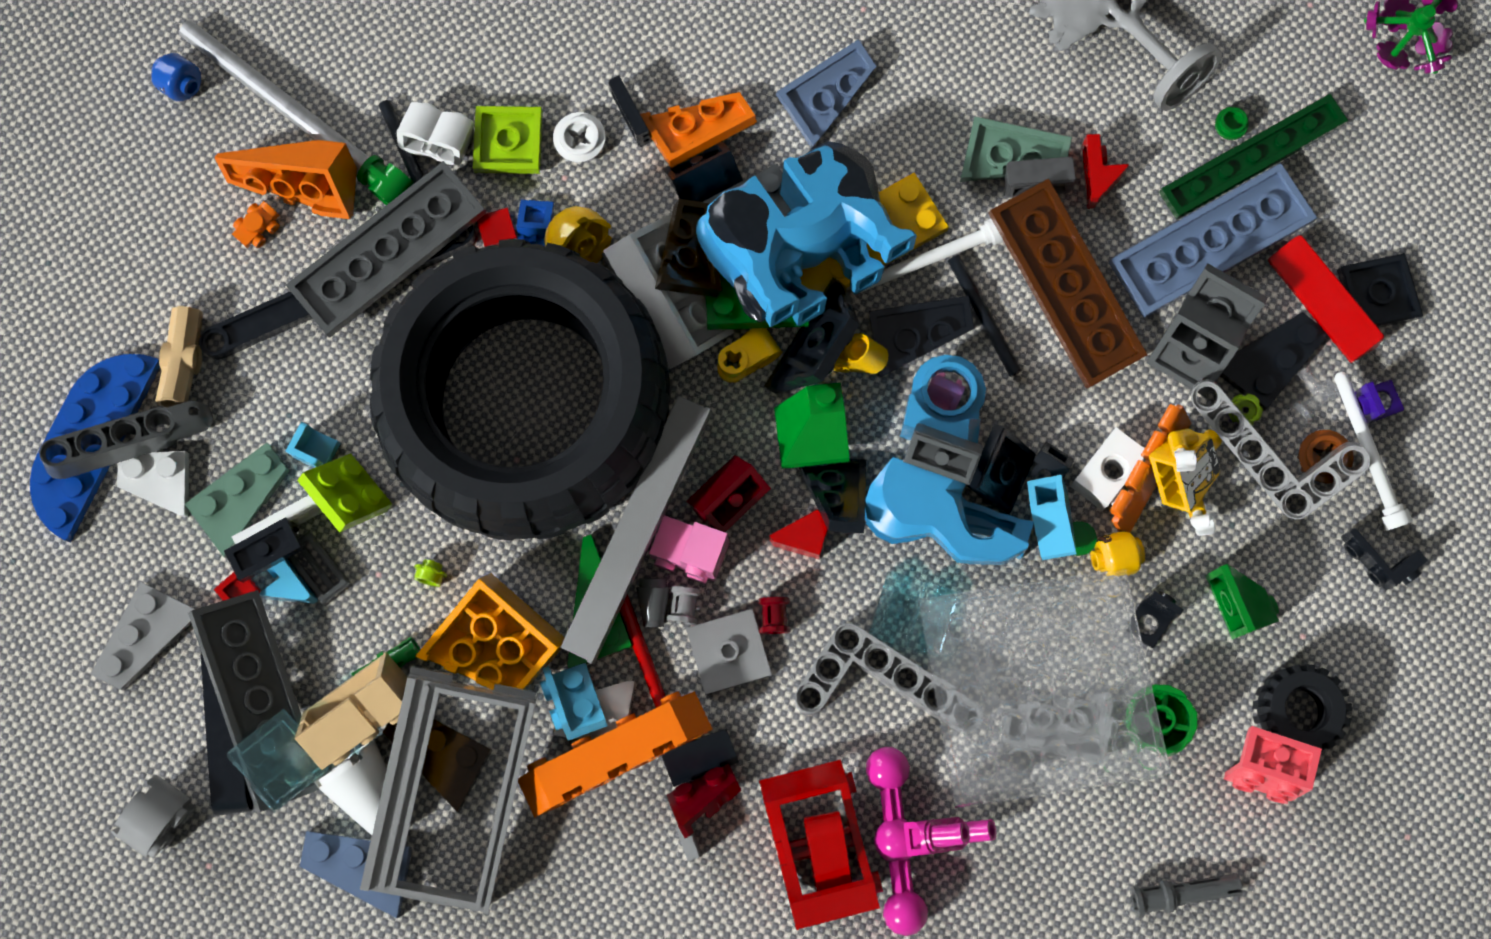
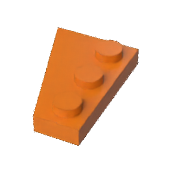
[640,92,757,168]

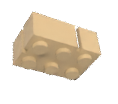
[294,652,407,770]

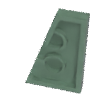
[185,443,290,558]

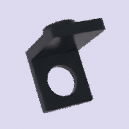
[1124,590,1184,648]

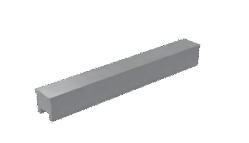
[560,396,713,664]

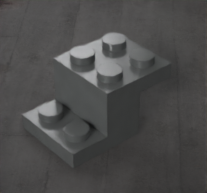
[1146,263,1268,397]

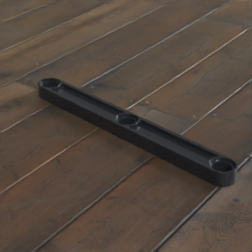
[199,225,477,360]

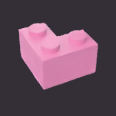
[649,515,729,584]

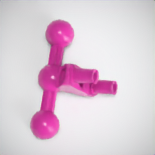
[865,746,997,936]

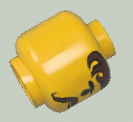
[1090,531,1145,580]

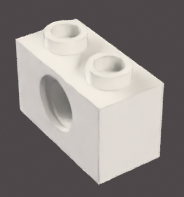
[1070,427,1144,511]

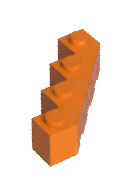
[518,691,713,818]

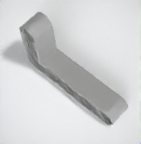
[1191,379,1370,520]
[795,623,983,734]

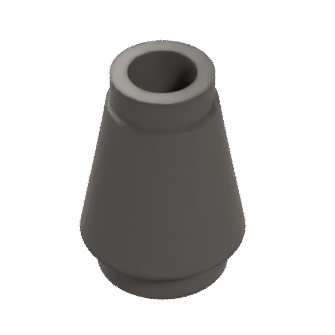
[636,578,670,627]

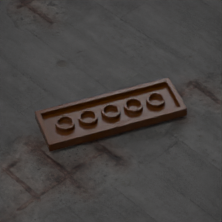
[988,178,1147,389]

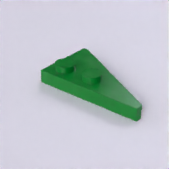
[567,534,632,668]

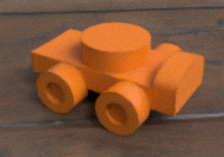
[232,201,280,248]

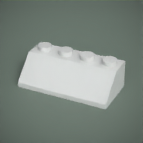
[603,215,734,369]

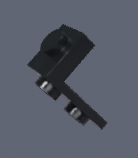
[1341,528,1428,590]

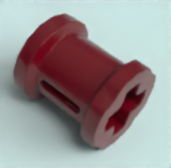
[759,597,791,634]

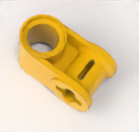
[717,328,782,383]
[833,333,889,374]

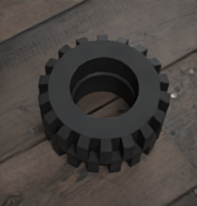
[1252,664,1352,752]

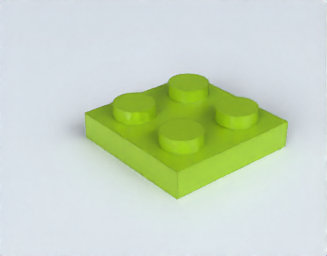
[473,106,543,174]
[297,453,392,533]

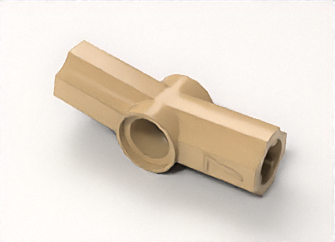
[155,306,203,408]

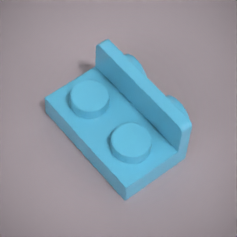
[540,663,608,741]

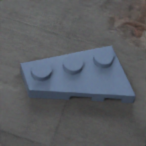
[776,39,876,148]
[300,831,412,918]

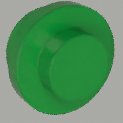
[1215,107,1249,140]
[1072,521,1097,556]

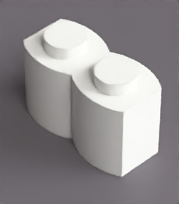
[397,102,474,165]

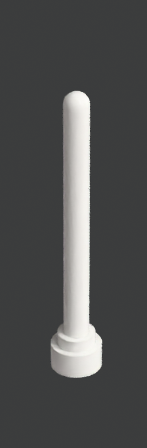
[860,218,1004,293]
[1334,372,1413,531]

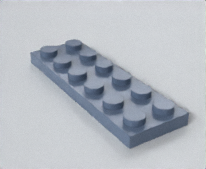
[1109,163,1317,318]

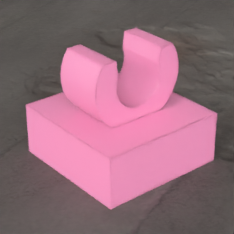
[927,372,965,411]

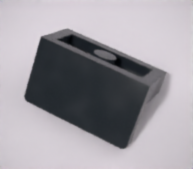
[663,141,743,202]
[224,517,304,583]

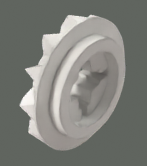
[553,112,606,165]

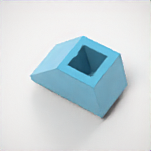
[1027,475,1077,560]

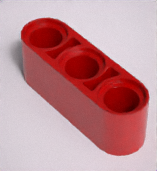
[804,811,852,891]

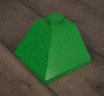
[774,382,850,469]
[1205,564,1279,639]

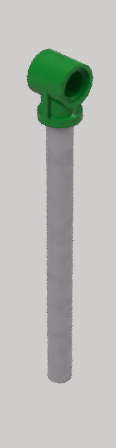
[179,20,414,205]

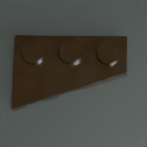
[655,199,722,297]

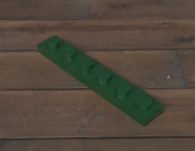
[1159,94,1348,220]

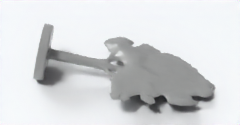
[1030,0,1222,111]

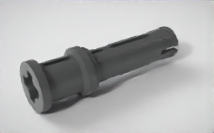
[1130,873,1243,918]

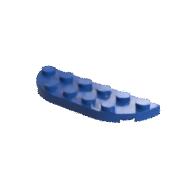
[30,354,160,543]

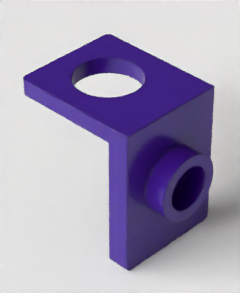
[1355,380,1404,424]

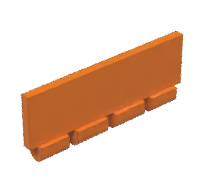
[1110,404,1191,532]

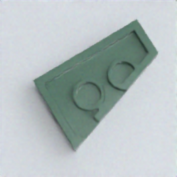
[960,117,1072,182]

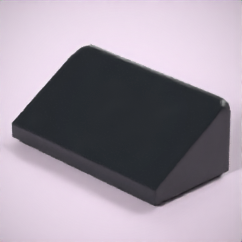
[662,729,739,787]

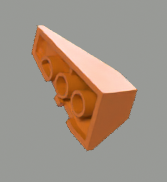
[215,140,357,219]

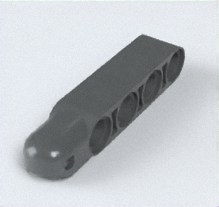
[39,401,213,479]

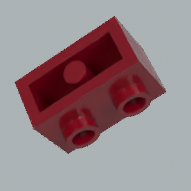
[686,455,771,532]

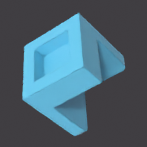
[285,422,341,468]

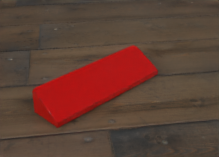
[1267,235,1384,364]

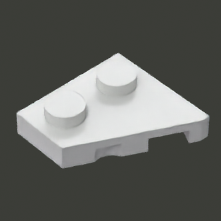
[117,451,189,517]

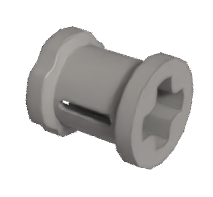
[667,586,701,625]

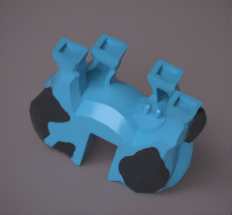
[696,141,917,327]

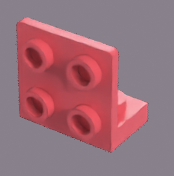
[1224,726,1322,804]

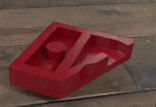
[666,764,742,838]

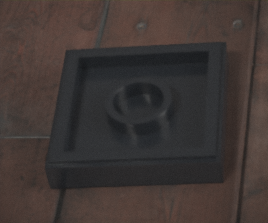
[1337,253,1423,328]
[967,424,1036,515]

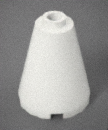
[314,740,387,835]

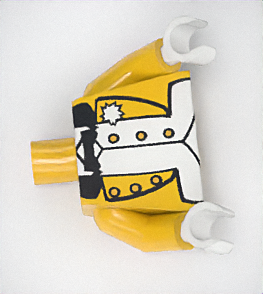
[1149,429,1222,536]

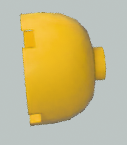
[544,206,612,263]

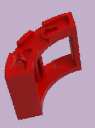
[759,759,883,930]

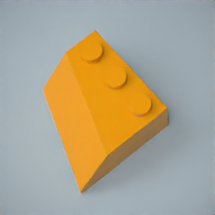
[415,573,565,690]

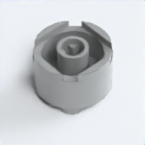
[111,775,196,858]

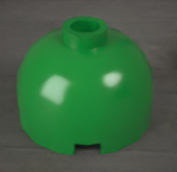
[1125,684,1197,757]

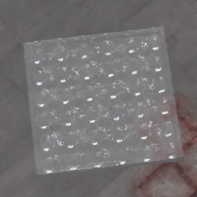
[918,569,1171,808]

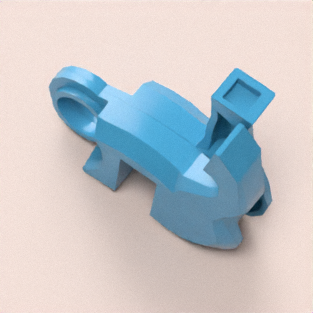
[865,355,1034,565]

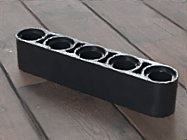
[201,652,254,816]

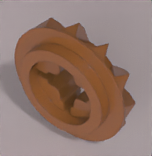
[1297,430,1354,485]

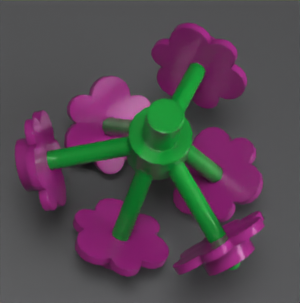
[1364,0,1458,74]

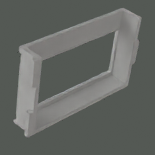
[360,666,536,914]

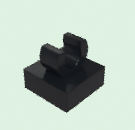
[1031,442,1075,478]

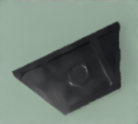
[764,277,860,394]

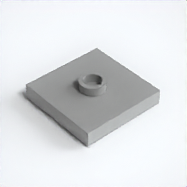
[686,609,772,695]

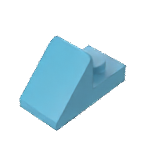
[259,559,319,604]

